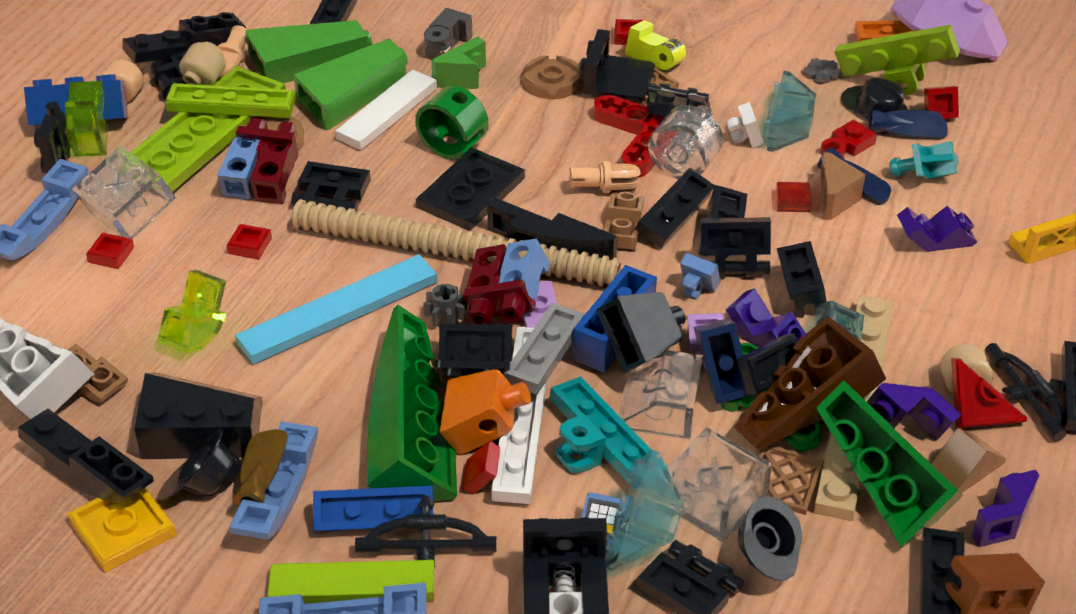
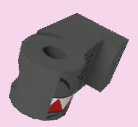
[424,7,473,60]

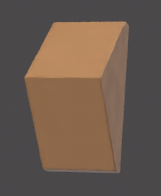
[820,152,865,220]
[931,428,1006,493]

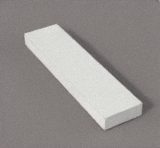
[335,69,437,150]

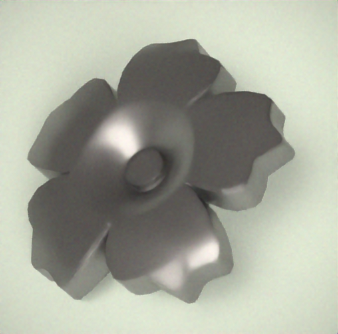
[804,58,841,83]

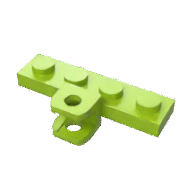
[834,24,960,96]

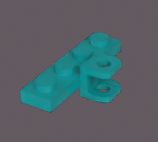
[549,376,670,493]

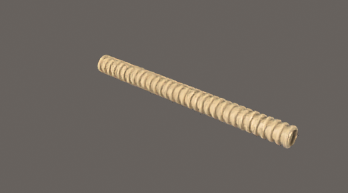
[292,199,621,286]

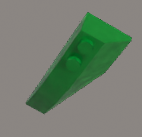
[367,305,457,501]

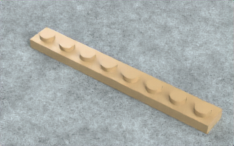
[814,295,894,521]

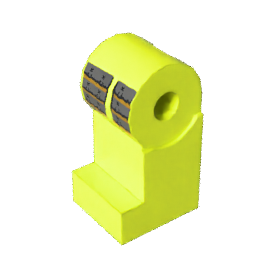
[625,20,686,70]

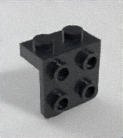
[580,29,655,102]
[435,324,512,376]

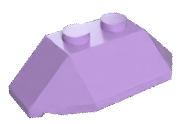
[890,0,1008,62]

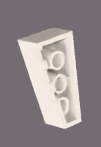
[0,318,94,419]

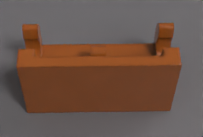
[945,553,1045,614]

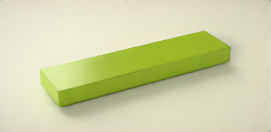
[165,83,296,118]
[268,560,434,604]

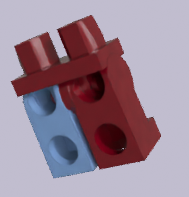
[217,118,299,204]
[463,238,550,324]

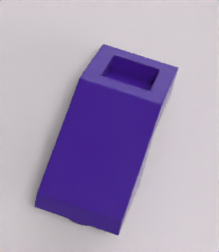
[897,205,977,252]
[726,288,806,348]
[867,383,961,441]
[972,470,1040,547]

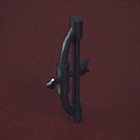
[985,343,1066,441]
[355,495,497,568]

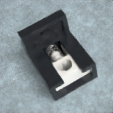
[523,517,609,614]

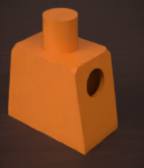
[440,369,531,455]

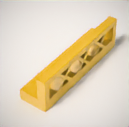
[1008,213,1076,264]

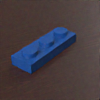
[313,486,434,533]

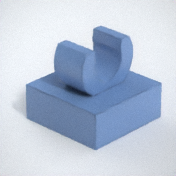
[680,252,720,300]

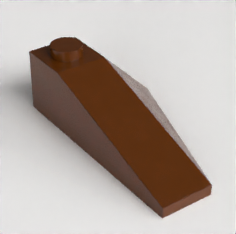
[734,316,887,450]

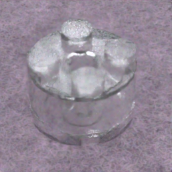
[648,105,724,179]

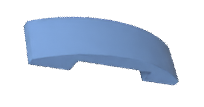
[0,159,89,261]
[229,421,318,540]
[259,582,427,614]

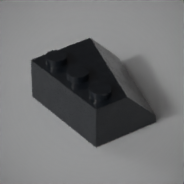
[134,372,263,459]

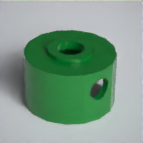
[415,86,489,159]

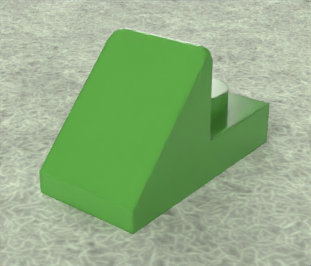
[431,36,486,89]

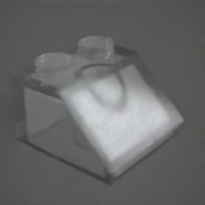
[618,350,703,439]

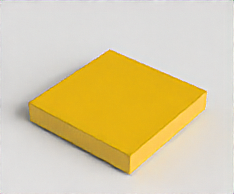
[67,487,177,573]

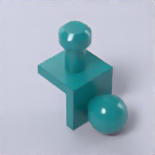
[889,141,959,180]

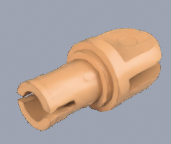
[218,26,247,80]
[569,161,641,193]

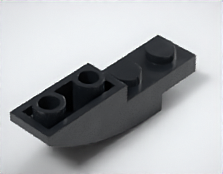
[122,12,246,65]
[487,197,618,260]
[18,408,154,503]

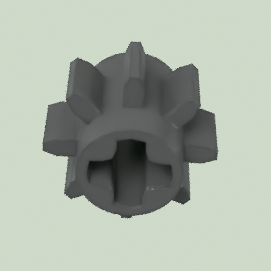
[423,284,467,326]

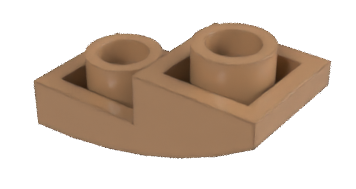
[604,192,645,250]
[68,344,128,403]

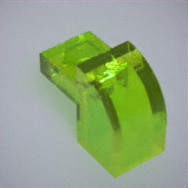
[65,81,108,156]
[157,270,226,354]

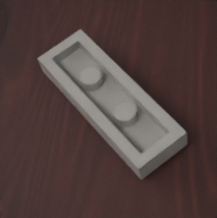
[504,303,585,395]

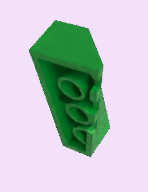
[816,380,963,548]

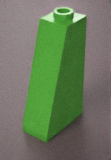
[245,20,372,83]
[294,38,408,130]

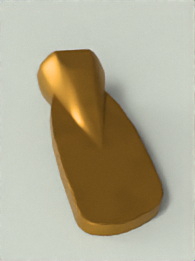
[234,429,288,507]

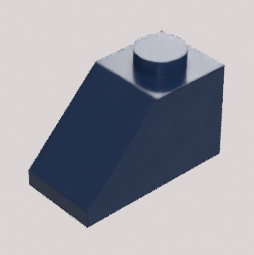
[693,318,753,404]

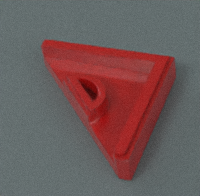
[951,357,1027,428]

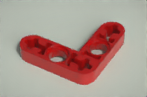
[594,95,678,178]

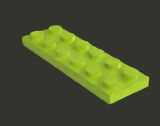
[116,66,286,195]

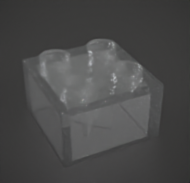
[72,145,176,239]
[659,427,772,542]

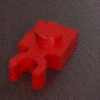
[820,119,877,158]

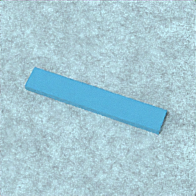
[235,255,437,365]

